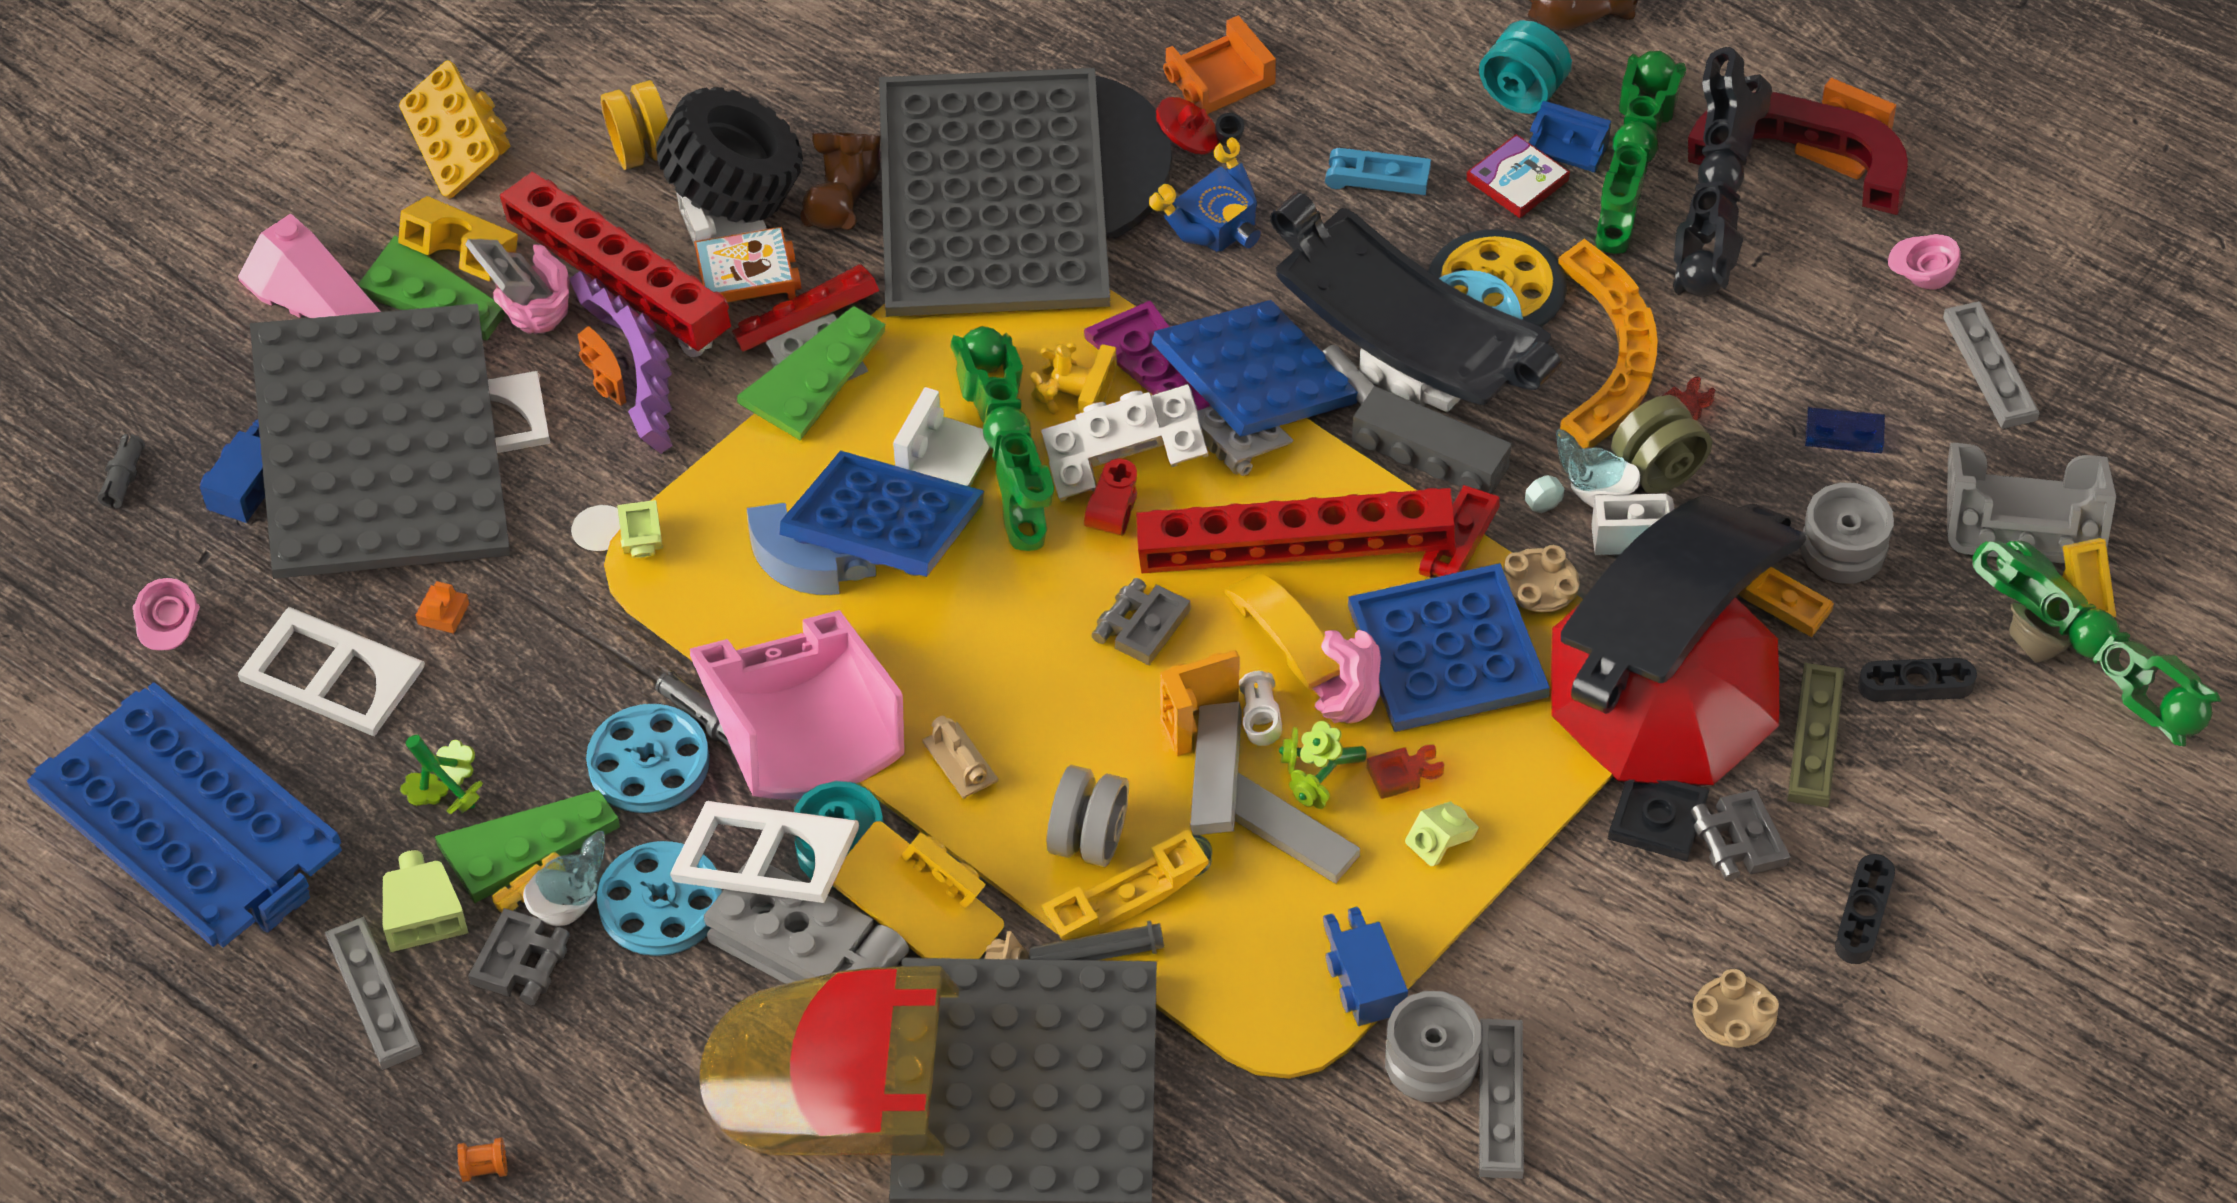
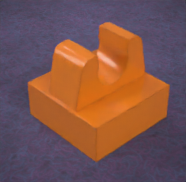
[415,581,470,634]

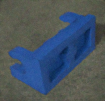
[1529,100,1611,173]

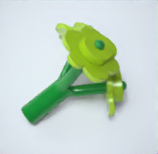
[1279,721,1367,809]
[400,735,483,814]

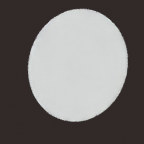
[571,505,620,551]

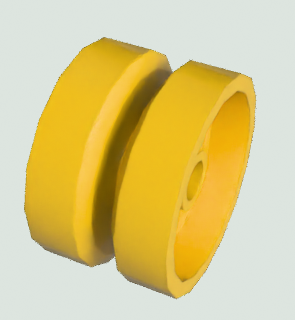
[601,80,668,170]

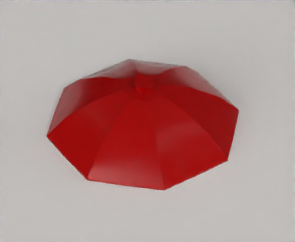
[1551,598,1779,786]

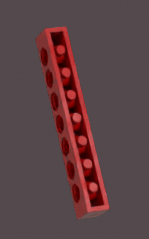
[499,171,731,351]
[1136,488,1455,574]

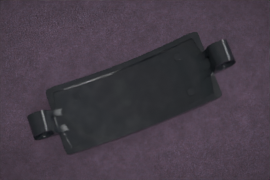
[1270,192,1563,405]
[1561,495,1806,714]

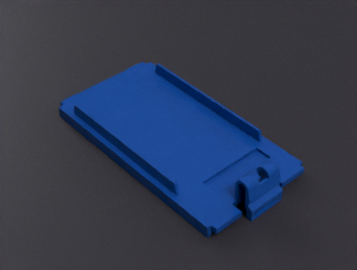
[27,682,342,948]

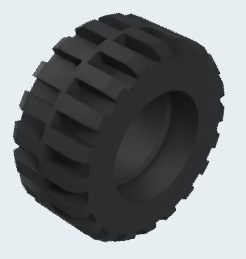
[656,87,803,223]

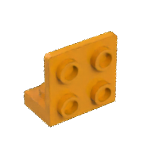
[1160,650,1240,756]

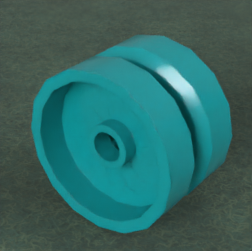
[1479,20,1572,114]
[794,781,884,888]

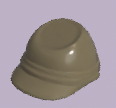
[2009,602,2071,663]

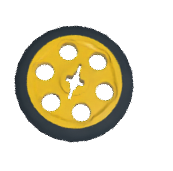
[1428,229,1567,328]

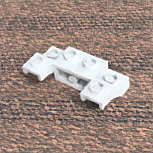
[1041,384,1209,502]

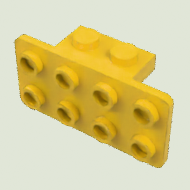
[399,61,511,199]
[832,821,1004,959]

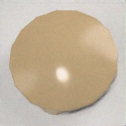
[1503,545,1580,612]
[1692,969,1779,1048]

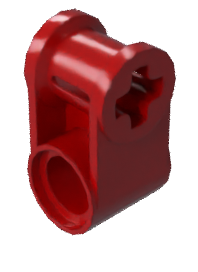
[1084,458,1137,536]

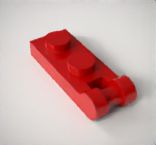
[1419,485,1500,578]

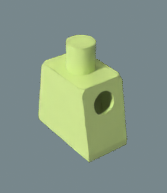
[383,850,468,952]

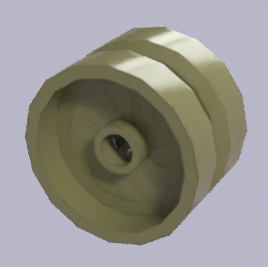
[1611,395,1713,494]

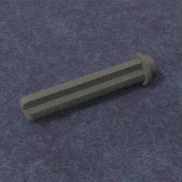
[1029,920,1165,960]

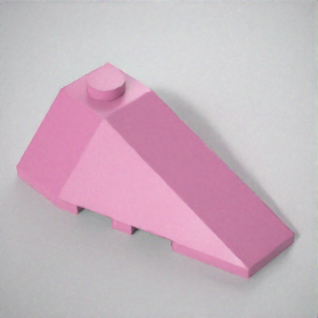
[238,214,381,318]

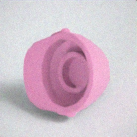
[1888,234,1961,290]
[133,578,200,651]

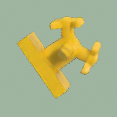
[1030,342,1117,414]

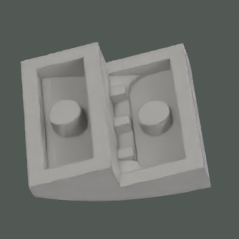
[465,239,553,306]

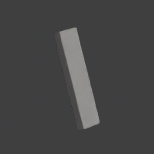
[1943,301,2040,429]
[1190,702,1242,835]
[1235,773,1360,884]
[325,917,423,1070]
[1479,1019,1524,1179]

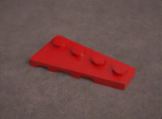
[732,263,879,352]

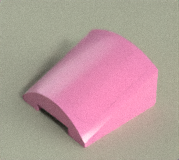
[690,610,904,800]

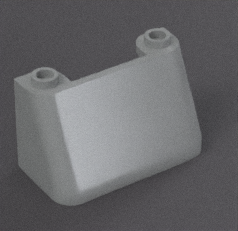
[1947,442,2116,563]

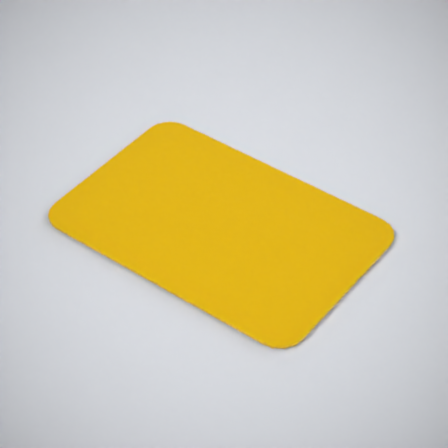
[604,290,1613,1079]

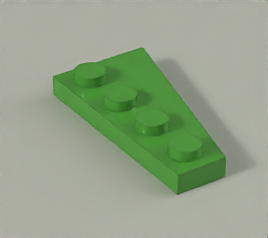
[358,235,505,341]
[737,306,885,441]
[435,790,620,903]

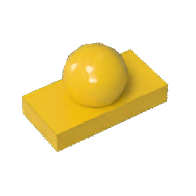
[2062,538,2116,617]

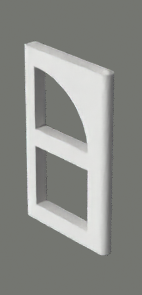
[488,371,550,453]
[238,607,425,737]
[670,801,859,903]

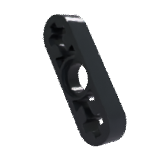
[1858,658,1977,702]
[1835,854,1895,964]

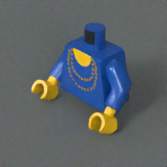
[1149,137,1261,252]

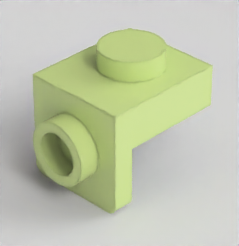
[617,500,663,558]
[1405,801,1479,866]

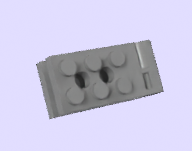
[704,857,909,998]

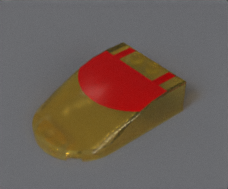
[699,966,959,1155]

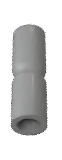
[1323,345,1374,405]

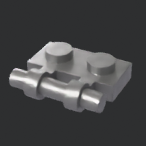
[1092,578,1191,665]
[1691,790,1791,881]
[468,908,570,1005]

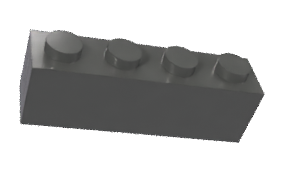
[1352,386,1512,494]

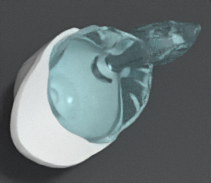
[1556,429,1640,508]
[523,831,605,926]

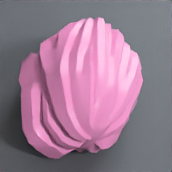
[493,245,570,334]
[1313,630,1381,723]

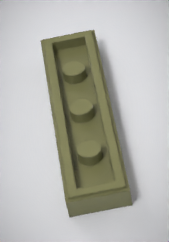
[1787,663,1845,808]

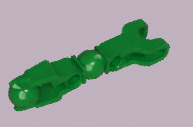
[1595,50,1686,254]
[950,326,1054,551]
[1973,541,2221,747]

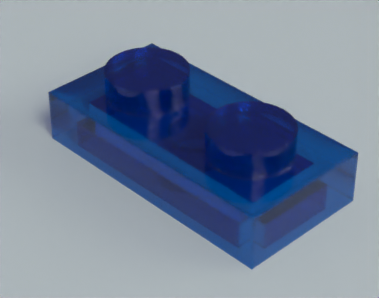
[1805,407,1885,454]

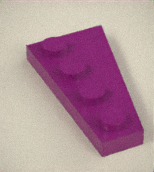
[1084,300,1211,411]

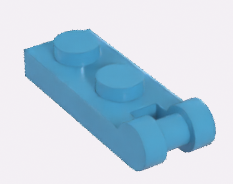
[1325,148,1431,195]

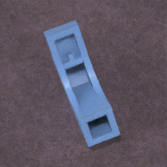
[747,503,876,595]

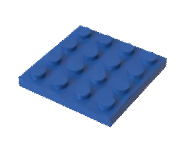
[1151,300,1358,437]
[779,450,984,577]
[1348,563,1550,732]

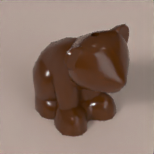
[1528,0,1638,31]
[801,132,881,230]

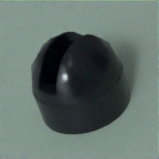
[1215,113,1244,145]

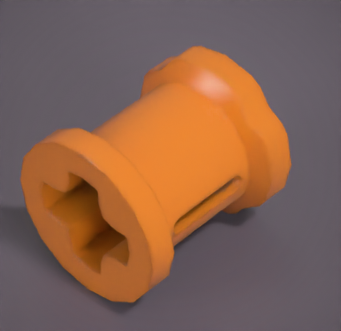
[457,1138,508,1182]

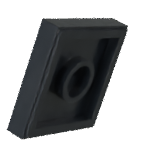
[1608,780,1710,862]

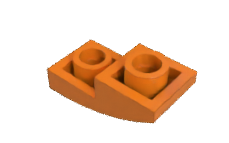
[577,326,627,406]

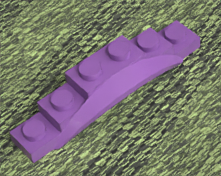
[569,270,673,454]

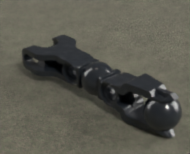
[1673,47,1772,297]

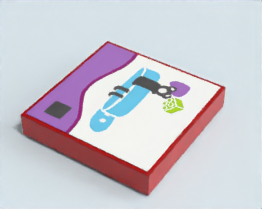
[1466,134,1570,218]

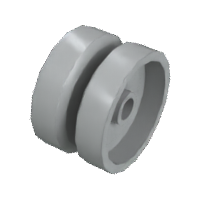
[1801,482,1894,584]
[1046,765,1129,867]
[1385,991,1481,1102]

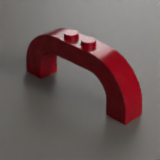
[1688,92,1908,215]

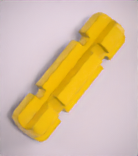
[492,852,567,913]

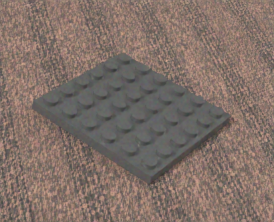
[889,958,1157,1203]

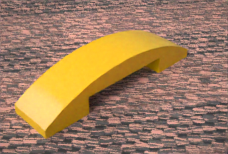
[1224,573,1340,690]
[1042,829,1209,941]

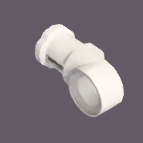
[1239,671,1282,746]

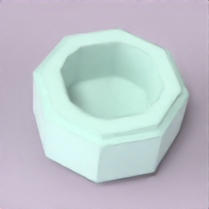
[1525,475,1565,513]

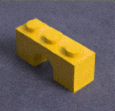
[398,196,518,282]

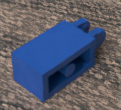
[199,419,265,523]
[1323,907,1408,1026]

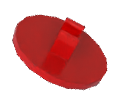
[1156,97,1219,155]

